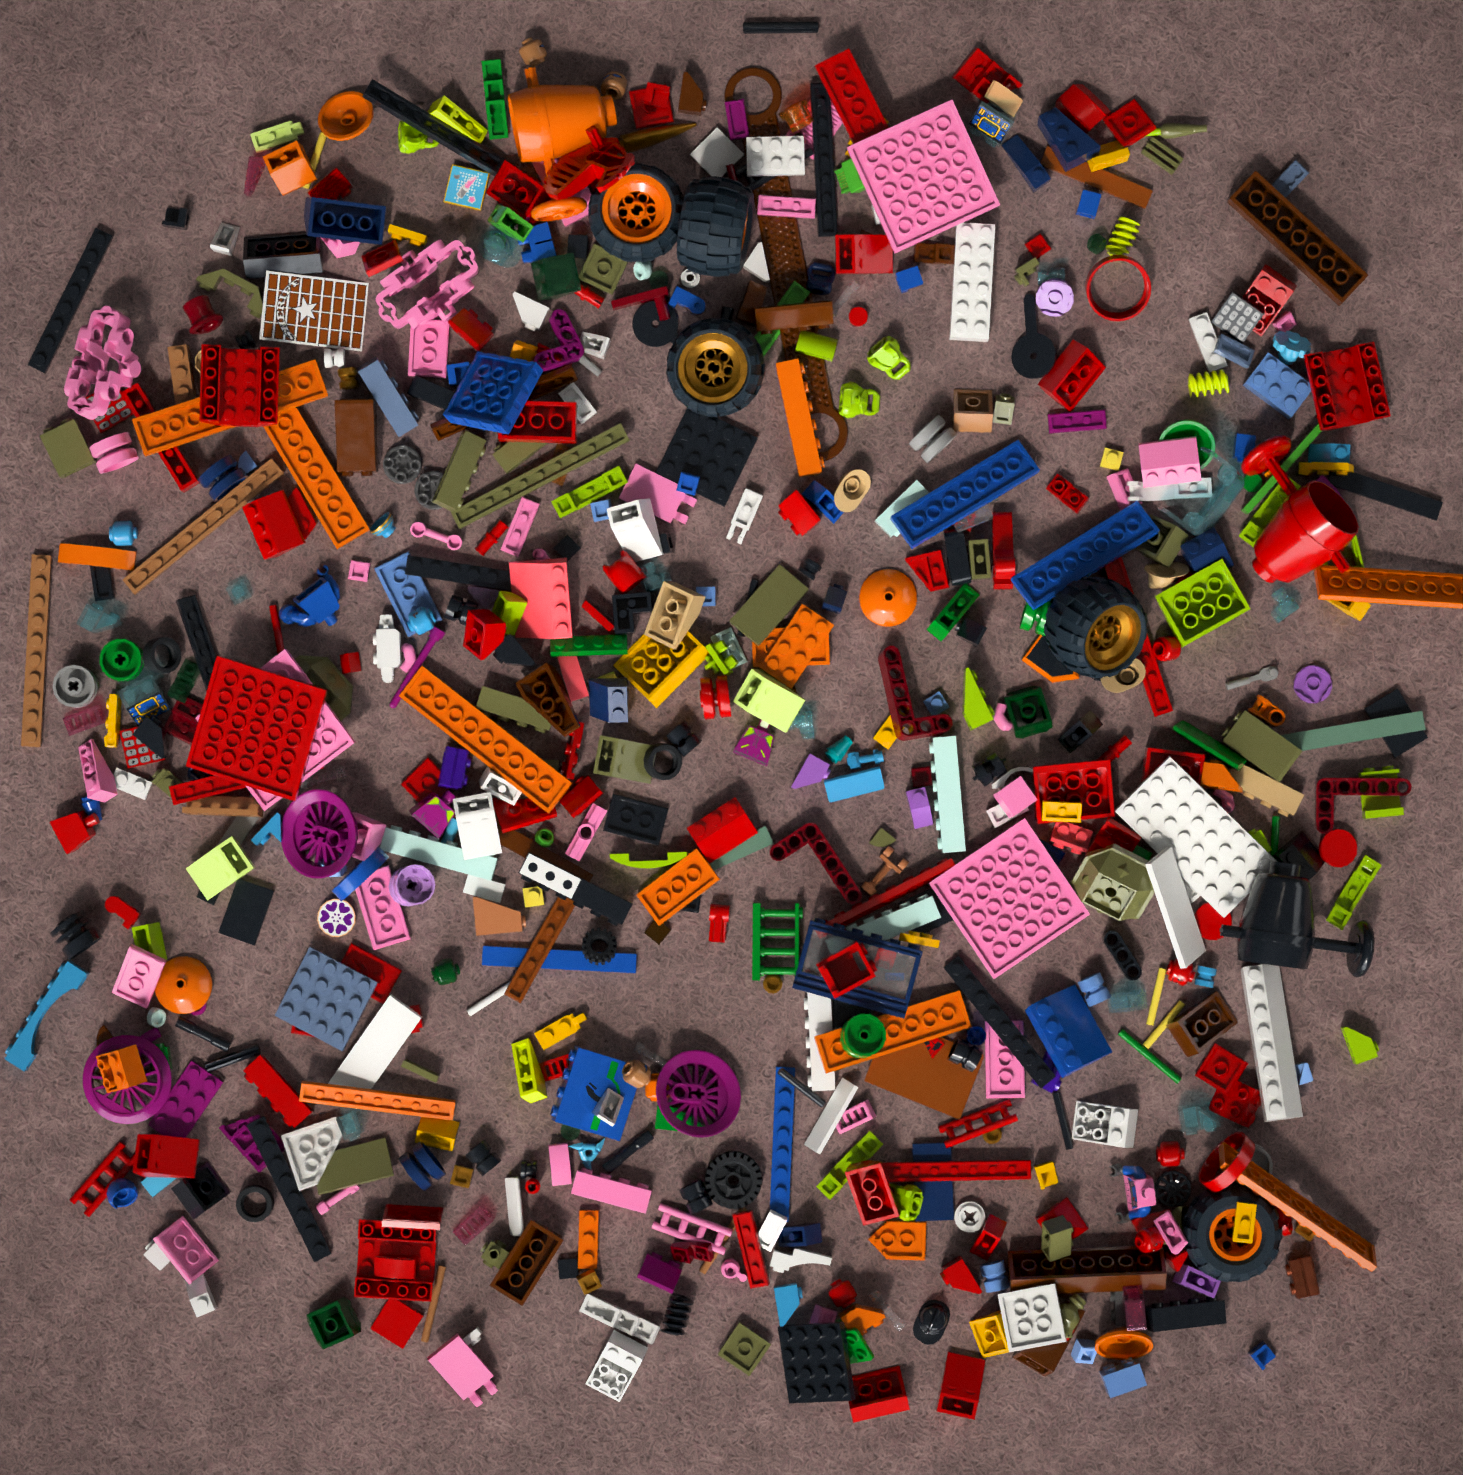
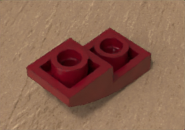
[670,1241,714,1264]

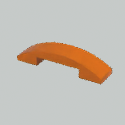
[58,543,136,571]

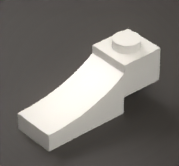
[770,1247,832,1273]

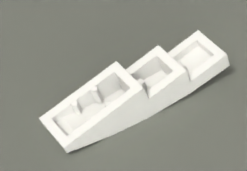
[580,1294,661,1344]

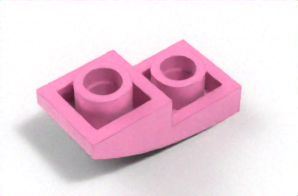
[548,1143,572,1186]

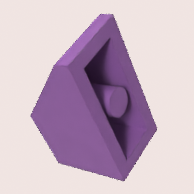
[791,754,831,789]
[905,787,933,829]
[1172,1264,1221,1298]

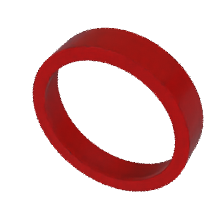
[1085,255,1151,321]
[1199,1132,1255,1192]

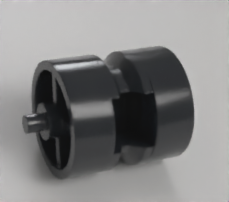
[972,752,1007,787]

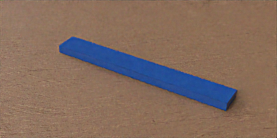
[482,946,637,973]

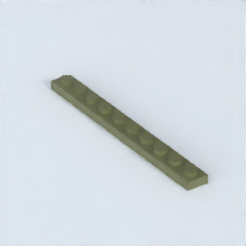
[451,423,630,529]

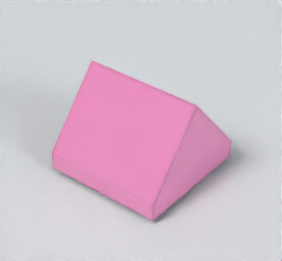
[1271,311,1297,333]

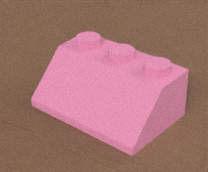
[1138,436,1201,488]

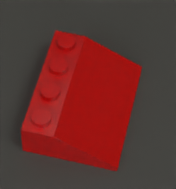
[1033,759,1115,824]

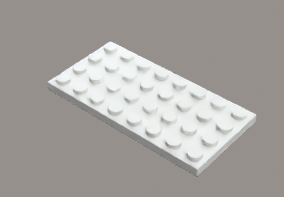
[1115,756,1277,918]

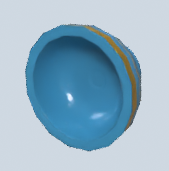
[370,512,396,538]

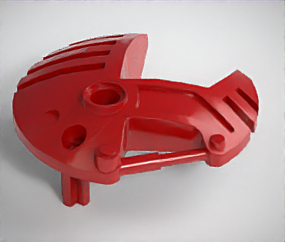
[543,125,635,200]

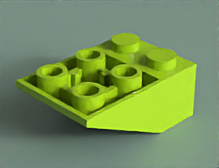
[962,667,995,731]

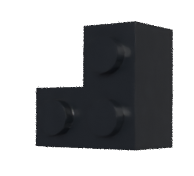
[612,592,652,635]

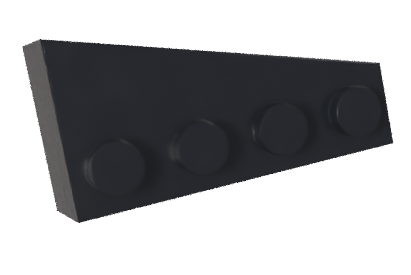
[1139,1296,1227,1332]

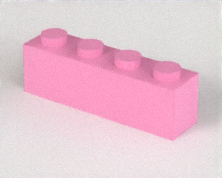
[571,1168,652,1214]

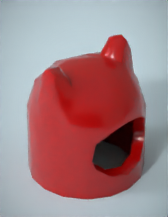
[602,550,646,594]

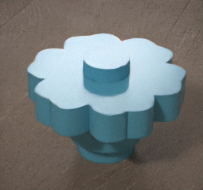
[1273,331,1311,365]

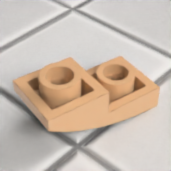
[984,80,1023,117]

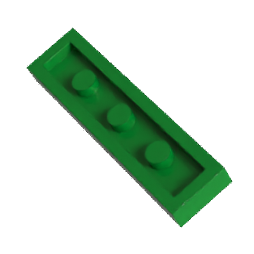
[550,634,628,657]

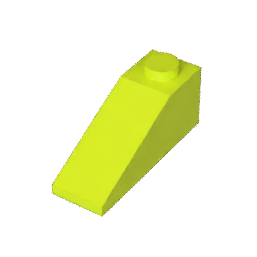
[428,95,488,144]
[511,1038,547,1103]

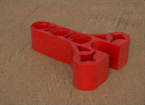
[992,511,1015,590]

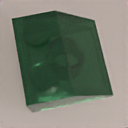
[531,253,581,301]

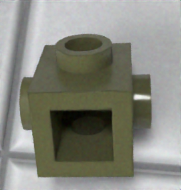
[481,1239,510,1269]

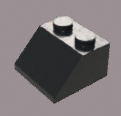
[493,634,537,667]
[1272,831,1325,880]
[171,1162,230,1220]

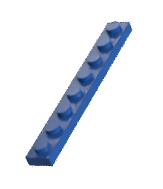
[770,1067,795,1222]

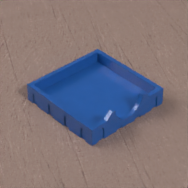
[443,351,543,435]

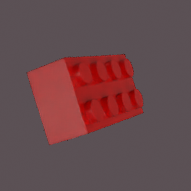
[498,401,578,444]

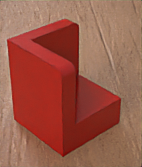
[644,82,670,108]

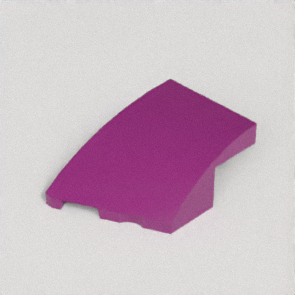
[219,1114,285,1173]

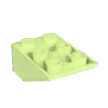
[733,669,805,733]
[186,836,256,900]

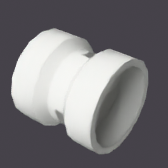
[324,348,345,368]

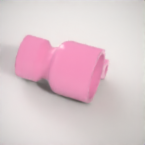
[721,1258,747,1282]

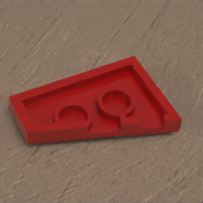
[560,722,584,780]
[492,798,557,833]

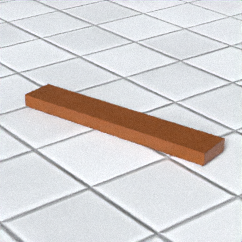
[1040,146,1153,209]
[504,897,575,1004]

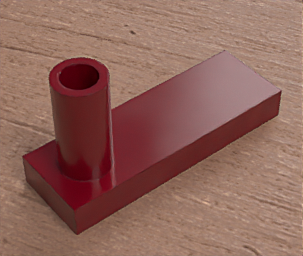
[611,286,671,321]

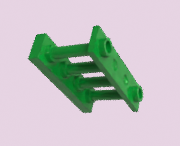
[752,903,803,981]

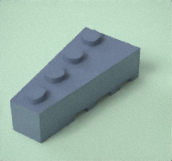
[357,357,419,437]

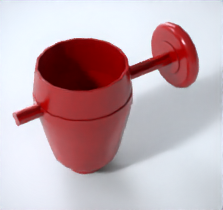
[1241,435,1359,583]

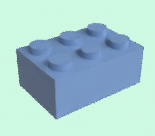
[1243,352,1311,420]

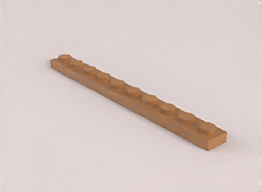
[123,458,284,595]
[21,554,52,747]

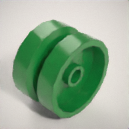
[1019,598,1054,636]
[99,639,145,682]
[840,1014,886,1058]

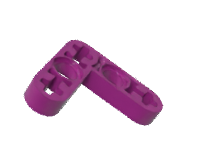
[532,309,584,372]

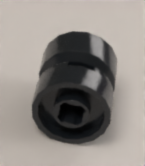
[444,595,478,626]
[666,721,702,757]
[947,1038,983,1072]
[465,1140,502,1176]
[679,1179,713,1215]

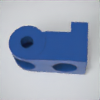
[668,286,706,316]

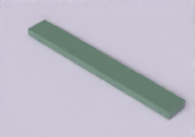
[1281,711,1426,751]

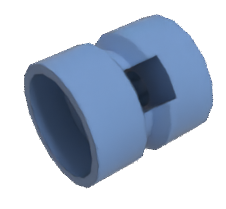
[1077,972,1111,1007]
[980,1260,1010,1293]

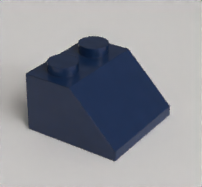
[1180,527,1234,574]
[589,678,628,723]

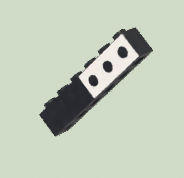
[518,852,633,926]

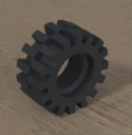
[582,927,617,965]

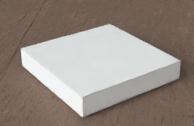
[690,128,744,177]

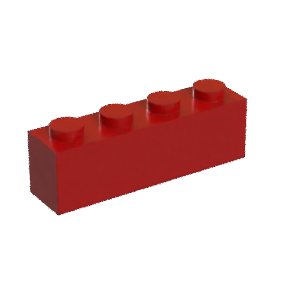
[243,1054,313,1128]

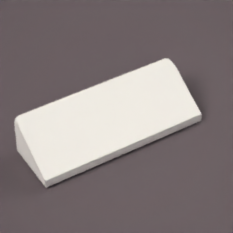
[505,1176,524,1236]

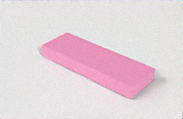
[757,195,816,219]
[500,497,540,557]

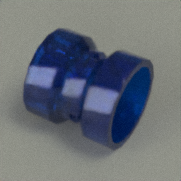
[965,1026,986,1045]

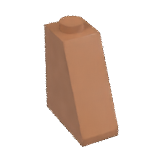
[473,897,526,936]

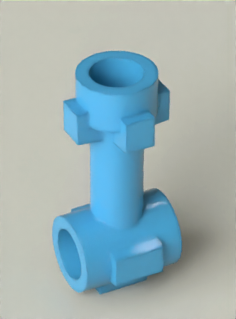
[847,749,884,770]

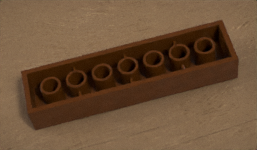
[1227,171,1368,306]
[1008,1246,1167,1294]

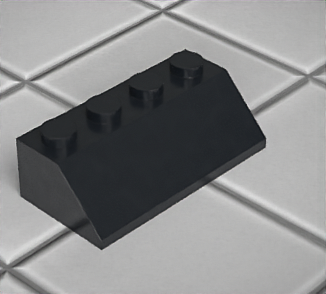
[243,232,323,279]

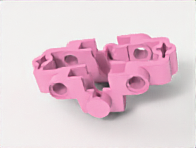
[376,239,479,330]
[64,306,141,420]

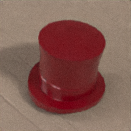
[182,295,223,334]

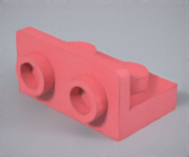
[1049,822,1093,855]

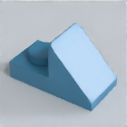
[251,812,282,846]

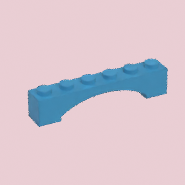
[5,961,90,1071]

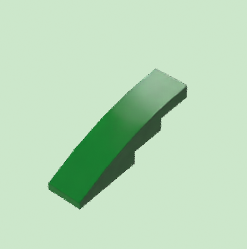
[481,58,509,140]

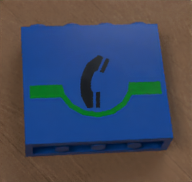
[550,1045,637,1141]

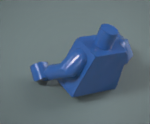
[279,565,340,627]

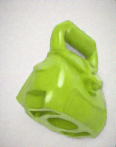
[398,120,440,154]
[867,336,911,380]
[839,381,880,418]
[889,1183,924,1221]

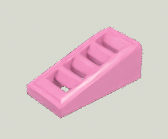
[836,1099,876,1134]

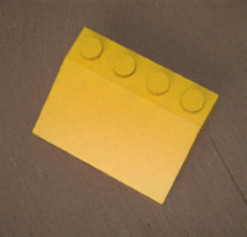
[613,631,710,708]

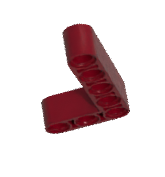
[878,646,953,741]
[1315,778,1412,834]
[770,823,862,904]

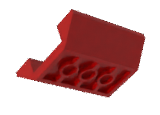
[1303,341,1391,431]
[199,344,280,427]
[354,1219,437,1302]

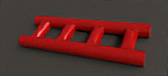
[938,1099,1018,1148]
[69,1141,135,1217]

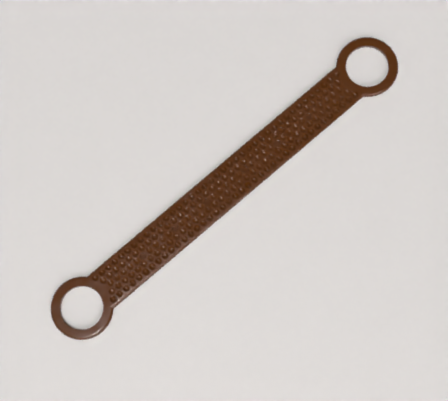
[724,67,848,461]

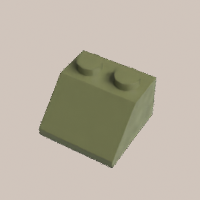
[1134,514,1189,568]

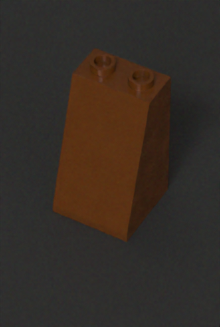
[335,400,377,476]
[1012,1294,1086,1377]

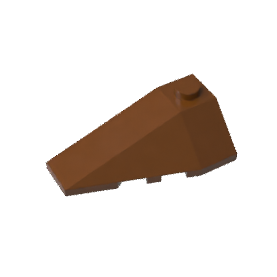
[515,663,581,737]

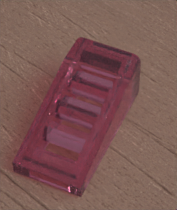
[244,156,266,197]
[63,704,106,736]
[452,1204,495,1246]

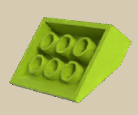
[1155,559,1251,648]

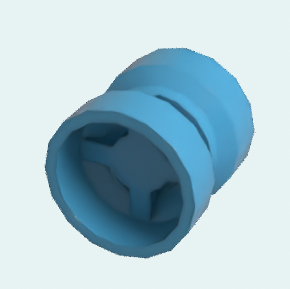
[1194,965,1217,988]

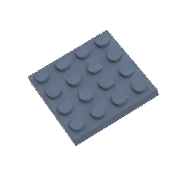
[275,947,378,1051]

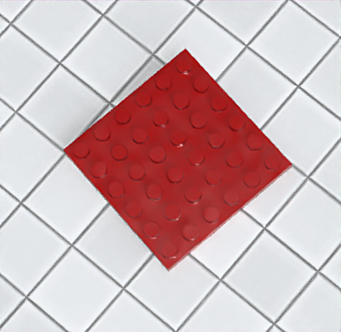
[186,655,328,801]

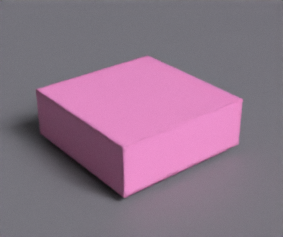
[348,560,370,582]

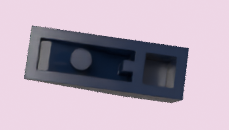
[1001,135,1051,193]

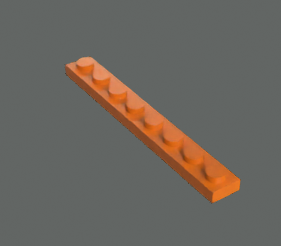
[299,1081,455,1121]

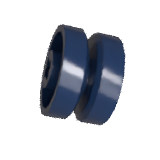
[198,455,248,502]
[399,1141,446,1191]

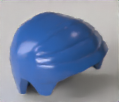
[107,1178,138,1209]

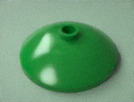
[1158,419,1215,470]

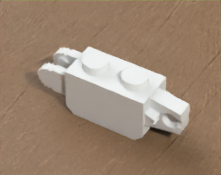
[373,615,402,684]

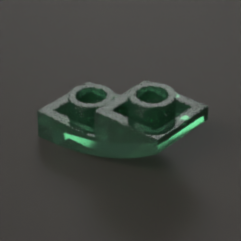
[167,659,200,704]

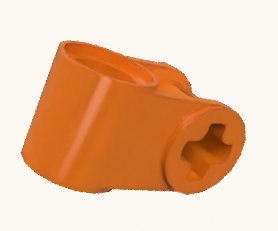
[1247,694,1285,727]

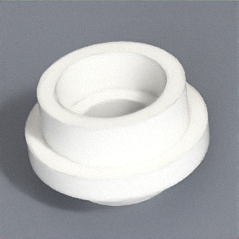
[681,269,700,288]

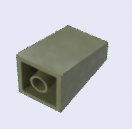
[1222,710,1302,782]

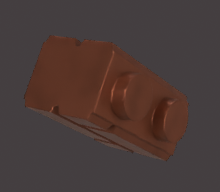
[1285,1254,1320,1299]

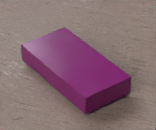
[725,99,749,141]

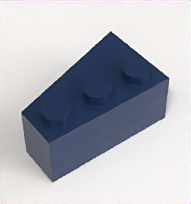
[1037,107,1101,172]

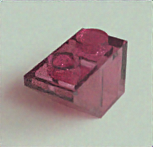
[1122,1285,1147,1331]

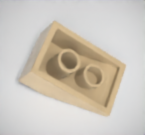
[644,581,706,649]

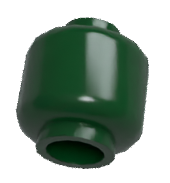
[431,958,460,985]

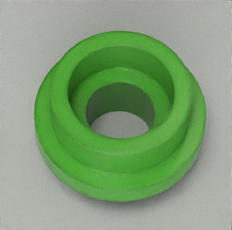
[535,828,554,847]

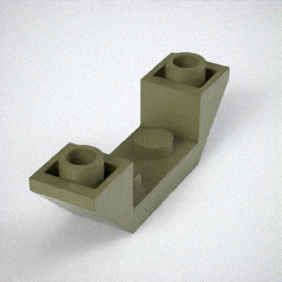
[196,269,263,319]

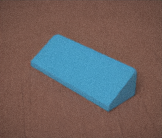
[824,766,885,802]

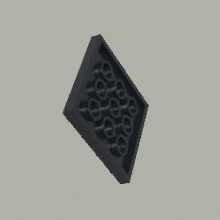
[656,409,758,507]
[778,1322,856,1404]

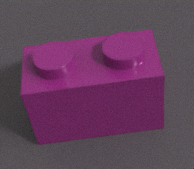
[637,1251,682,1294]

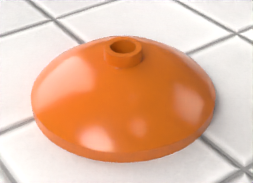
[318,91,374,141]
[859,569,917,627]
[155,956,212,1014]
[1095,1327,1153,1360]

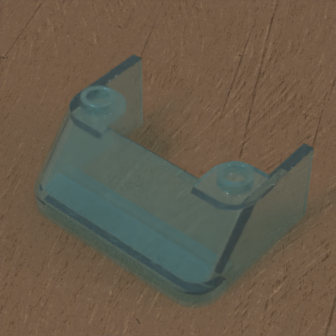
[1157,446,1245,537]

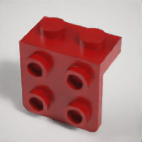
[1209,1081,1261,1128]

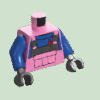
[1109,1163,1156,1224]

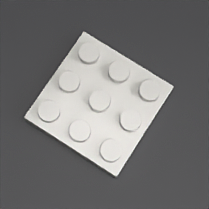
[998,1283,1067,1352]

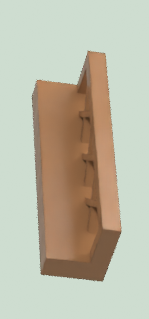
[182,796,264,817]

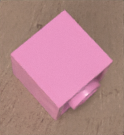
[993,776,1037,819]

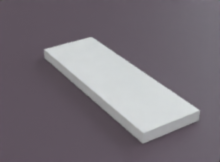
[1145,847,1206,968]
[328,994,422,1089]

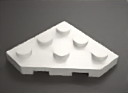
[281,1117,342,1191]

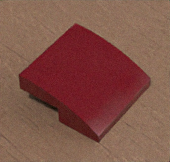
[164,694,203,745]

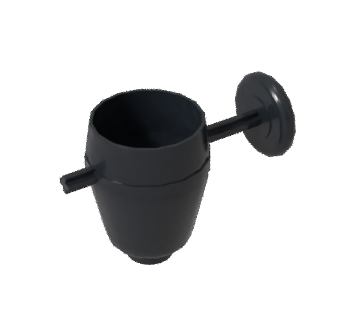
[1219,861,1375,978]

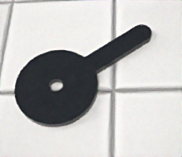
[1011,294,1057,379]
[632,301,705,363]

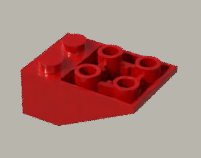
[835,234,893,275]
[1243,264,1297,337]
[133,1134,200,1178]
[936,1352,986,1420]

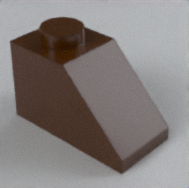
[678,72,707,116]

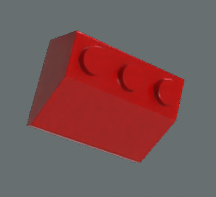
[1037,340,1106,412]
[242,490,306,560]
[687,797,758,864]
[845,1160,900,1226]
[848,1366,910,1423]

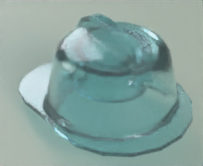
[478,231,523,268]

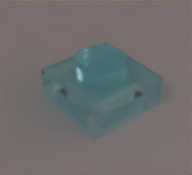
[226,579,252,606]

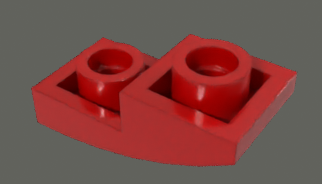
[1046,474,1089,514]
[374,1255,416,1279]

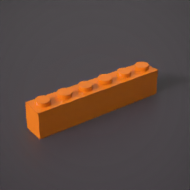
[776,359,825,478]

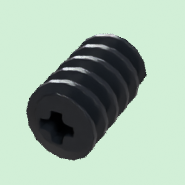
[660,1293,694,1336]

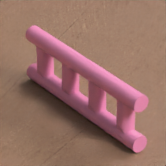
[652,1203,733,1255]

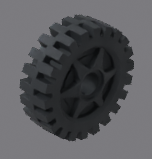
[705,1151,762,1209]

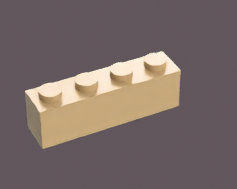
[1229,765,1304,817]

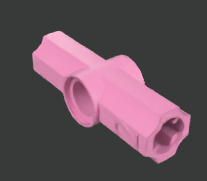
[565,803,607,862]

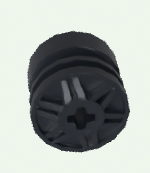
[50,910,103,960]

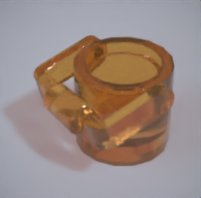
[779,99,814,133]

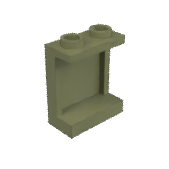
[40,418,97,479]

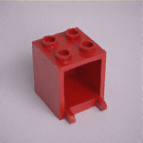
[816,940,877,999]

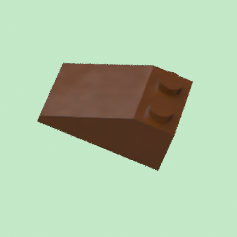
[1166,991,1238,1057]

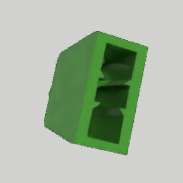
[487,205,534,243]

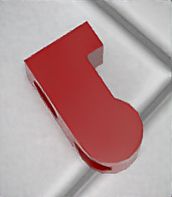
[105,896,142,929]

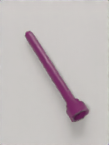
[389,626,446,708]

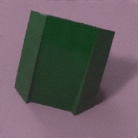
[1004,686,1053,739]
[306,1297,361,1350]

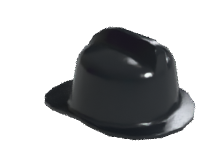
[913,1299,950,1345]

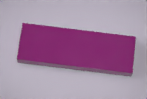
[1047,409,1107,434]

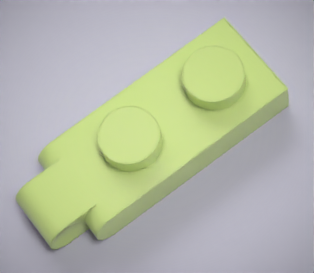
[250,121,304,153]

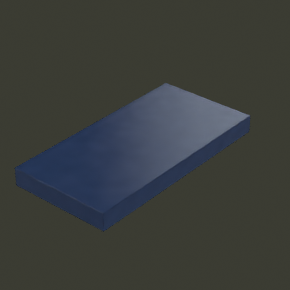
[912,1142,954,1221]

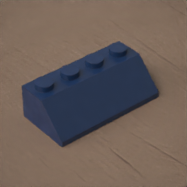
[304,197,386,245]

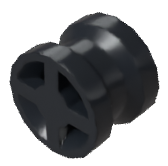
[235,329,257,349]
[798,557,822,581]
[521,1160,537,1179]

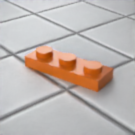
[578,1210,599,1269]

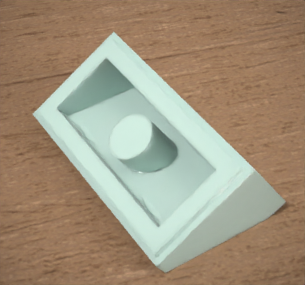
[710,627,748,669]

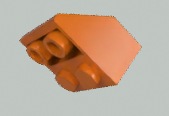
[263,140,318,196]
[96,1044,147,1093]
[839,1304,886,1336]

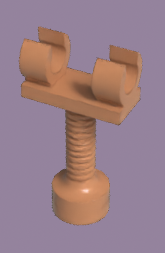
[861,846,909,896]

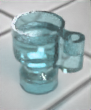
[1038,267,1065,285]
[640,562,673,593]
[1271,587,1300,624]
[789,711,815,740]

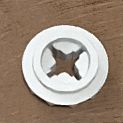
[954,1201,985,1232]

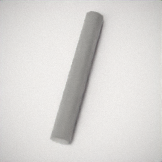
[553,337,602,377]

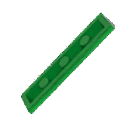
[1173,720,1247,771]

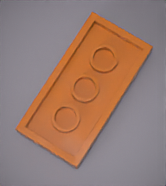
[759,604,834,689]
[752,628,830,668]
[636,848,720,926]

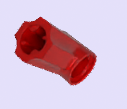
[709,904,730,943]

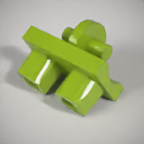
[704,640,739,675]

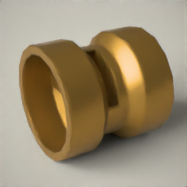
[337,367,359,390]

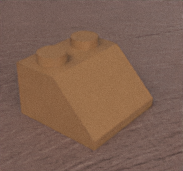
[953,389,993,433]

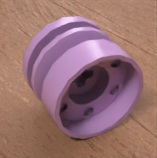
[388,864,435,907]

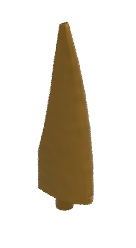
[619,123,697,153]

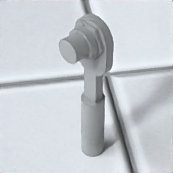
[1225,666,1278,690]

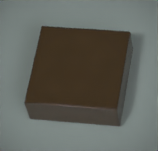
[644,920,671,945]

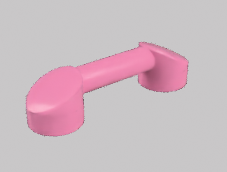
[410,522,463,550]

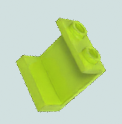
[1358,766,1404,819]

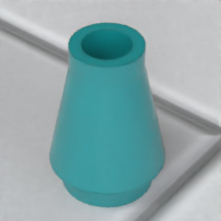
[825,735,853,764]

